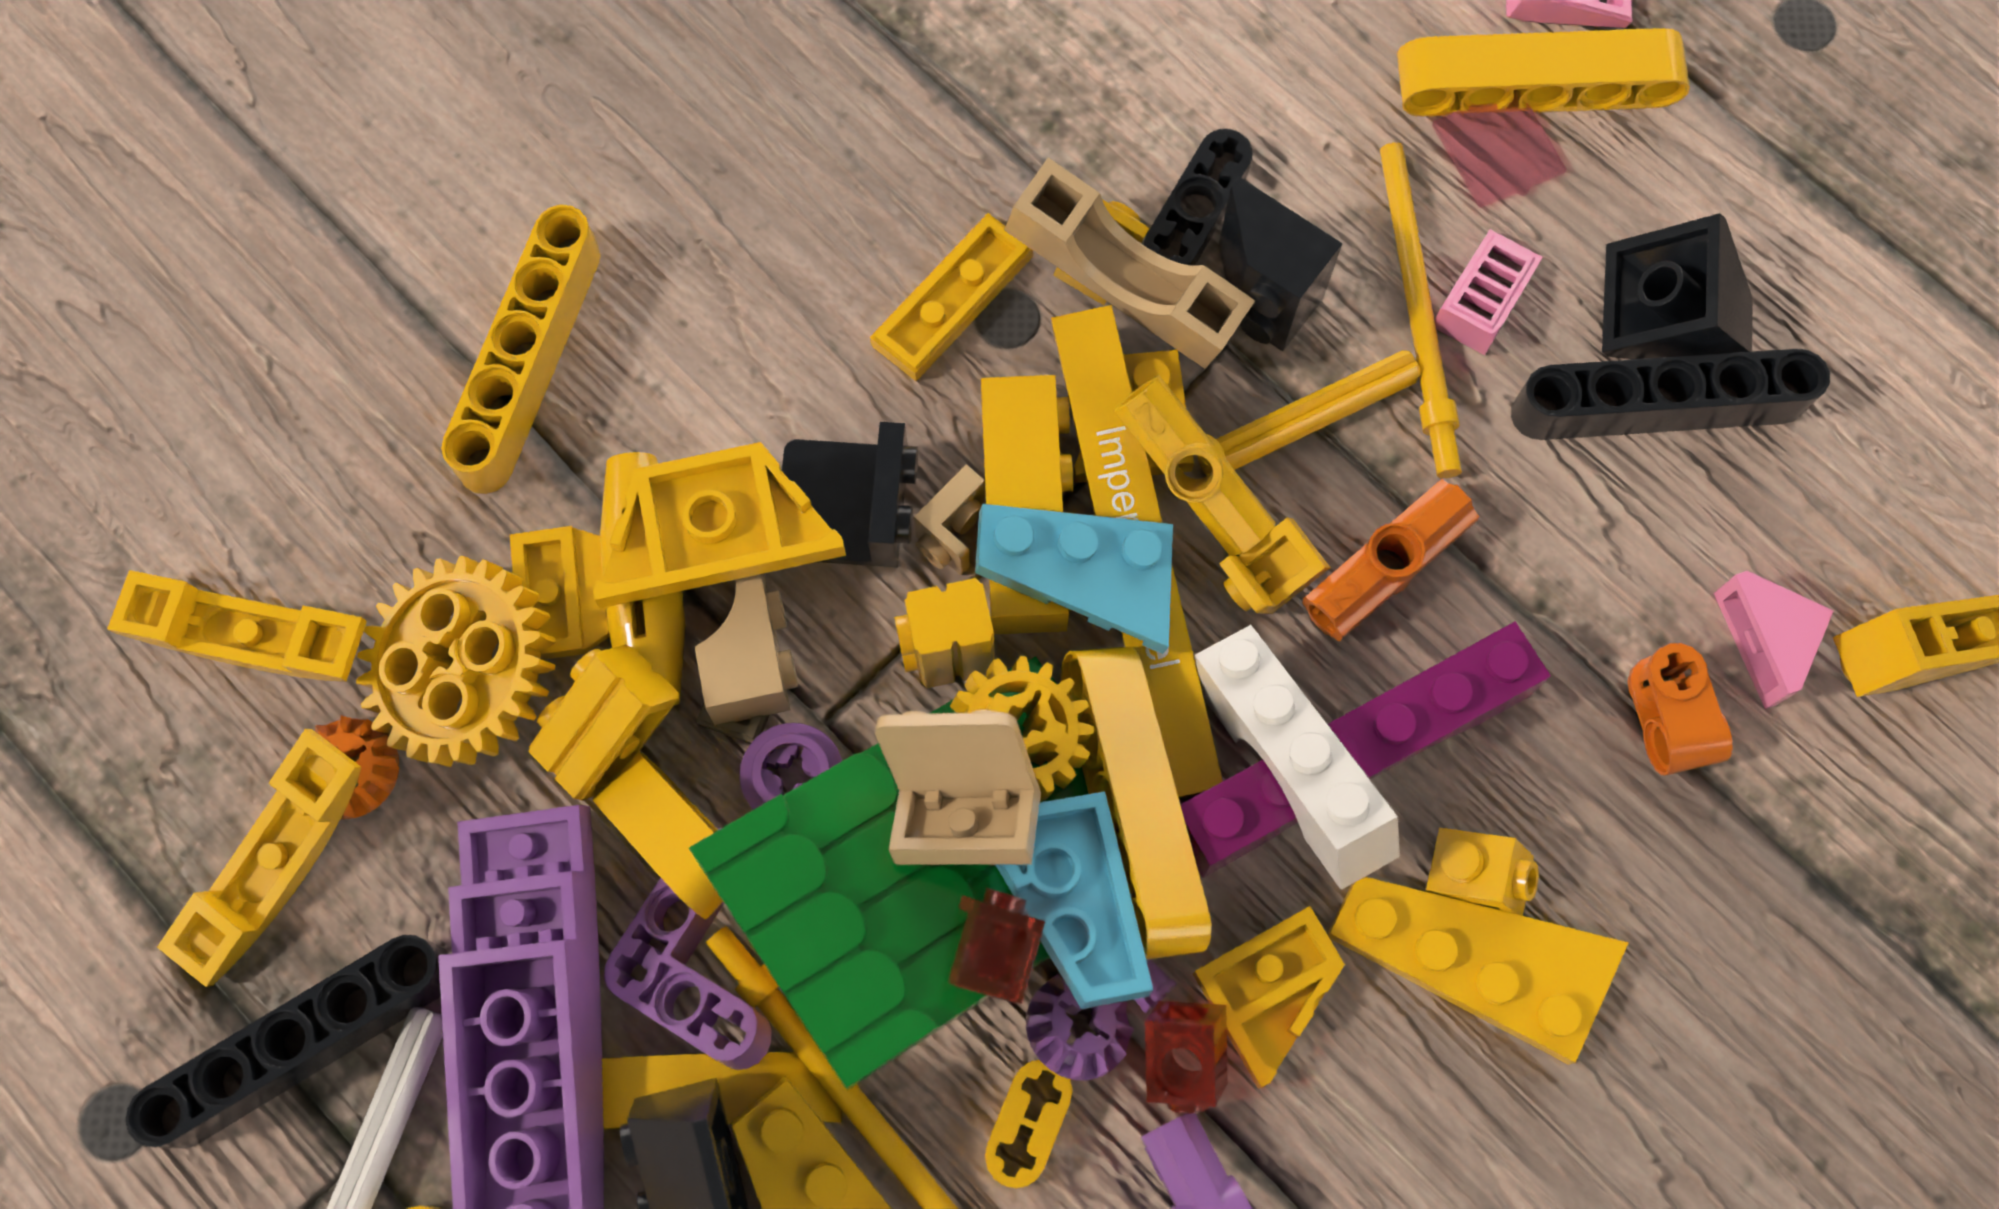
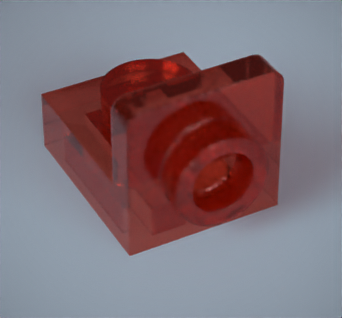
[948,888,1046,1005]

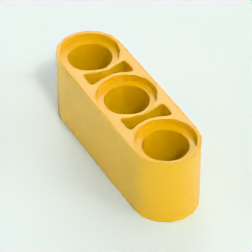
[592,751,723,920]

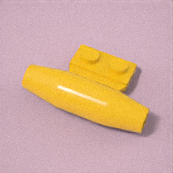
[509,452,686,705]

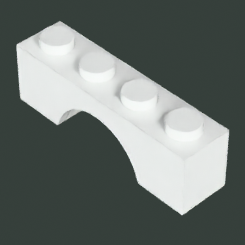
[1195,625,1400,890]

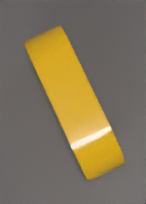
[985,1060,1073,1189]

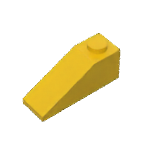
[1832,595,1999,697]

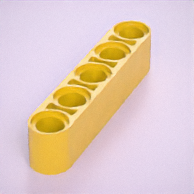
[1397,28,1690,117]
[441,204,601,494]
[1061,646,1211,960]

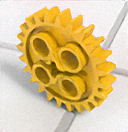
[356,556,556,767]

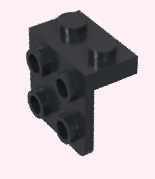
[782,422,918,568]

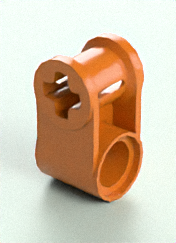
[1627,643,1733,776]

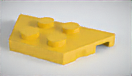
[593,442,846,609]

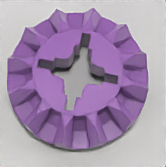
[740,723,842,810]
[1026,974,1134,1081]

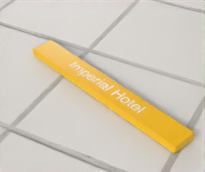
[1051,305,1223,799]

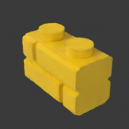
[894,578,995,689]
[528,644,679,801]

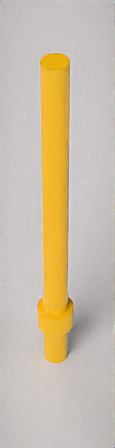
[1380,142,1462,479]
[705,925,959,1209]

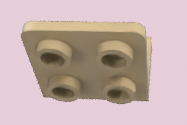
[875,710,1041,865]

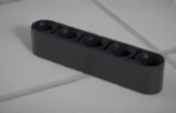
[1511,349,1830,440]
[125,935,449,1149]

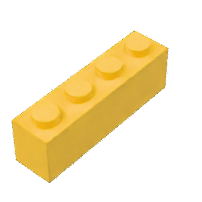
[981,375,1075,635]

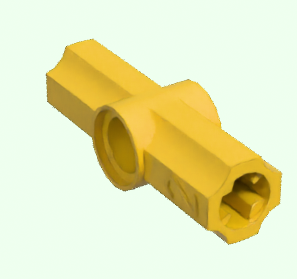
[1115,375,1275,556]

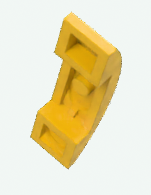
[107,570,367,682]
[157,729,362,987]
[602,1052,842,1130]

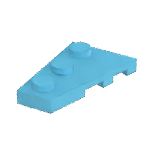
[975,504,1173,654]
[995,792,1153,1009]

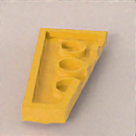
[1327,876,1629,1065]

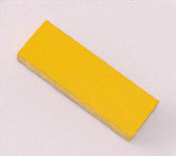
[870,213,1033,382]

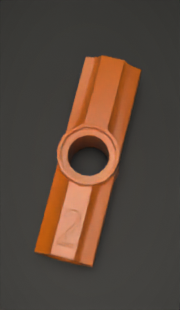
[1302,479,1480,642]

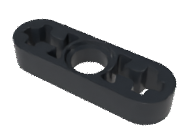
[1144,129,1253,266]

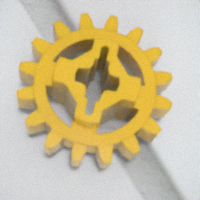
[950,656,1094,801]

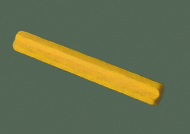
[1197,350,1421,476]

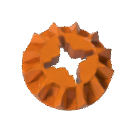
[315,715,400,820]

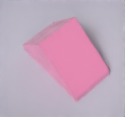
[1714,571,1834,709]

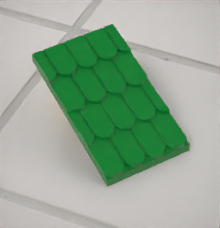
[688,656,1089,1090]

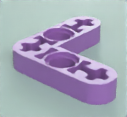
[604,827,772,1070]

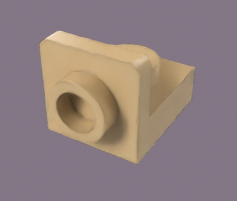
[914,464,985,575]

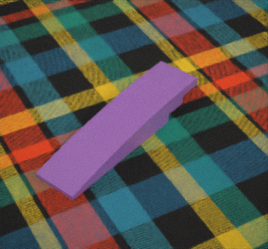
[438,805,604,1209]

